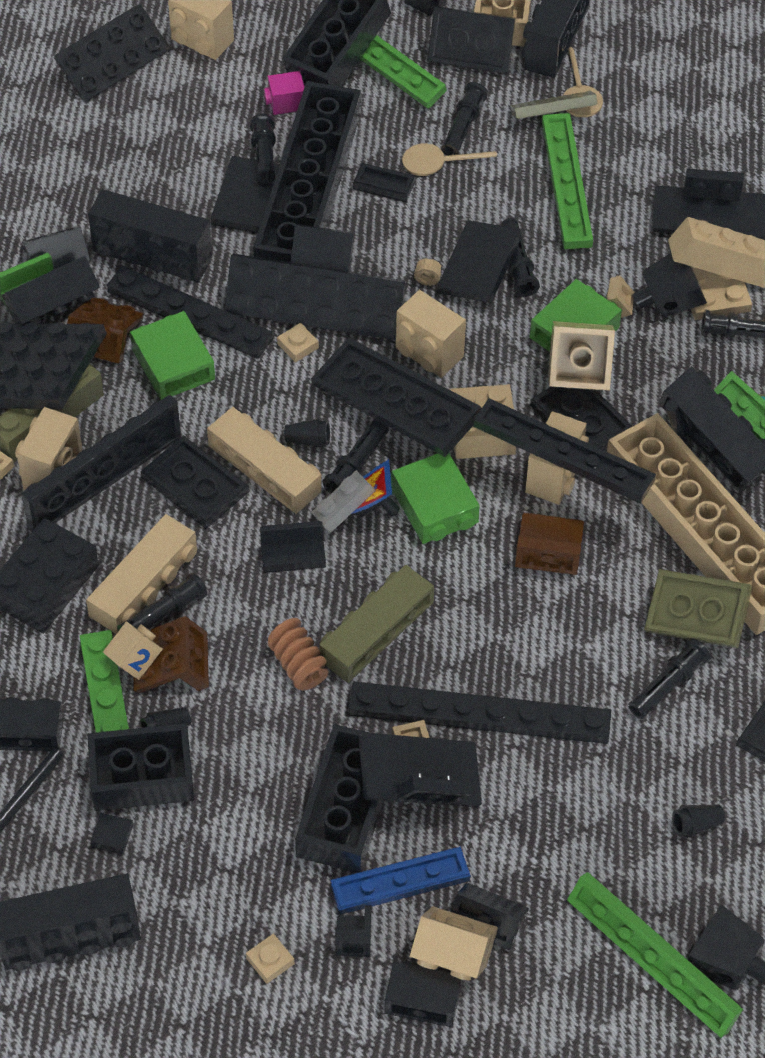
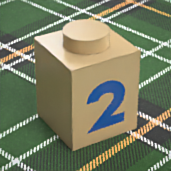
[103,621,163,680]

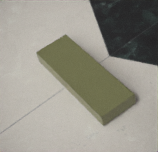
[510,91,598,119]

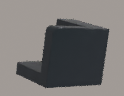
[336,905,372,957]

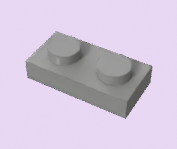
[311,470,376,533]

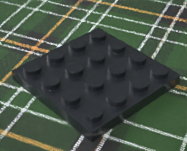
[0,322,107,410]

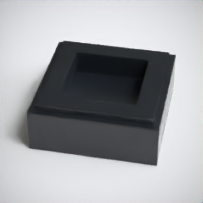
[91,813,133,854]

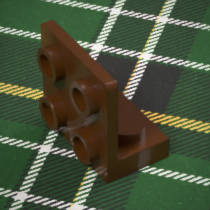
[67,298,144,364]
[515,513,584,575]
[133,616,209,693]

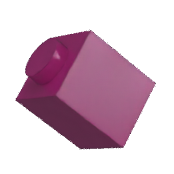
[264,71,305,115]

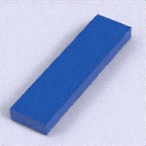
[330,846,471,915]

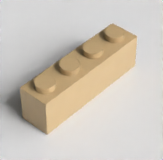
[668,217,765,288]
[207,407,321,514]
[86,514,197,634]

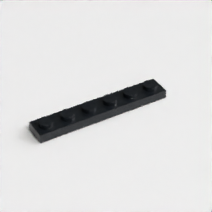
[107,265,273,359]
[473,398,656,504]

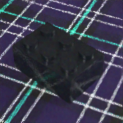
[0,518,99,634]
[87,723,195,811]

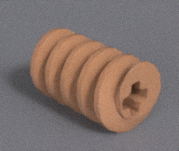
[268,618,329,691]

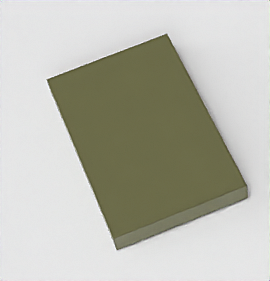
[644,569,752,648]

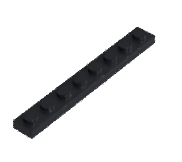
[349,681,612,744]

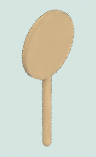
[563,47,603,117]
[402,143,497,176]

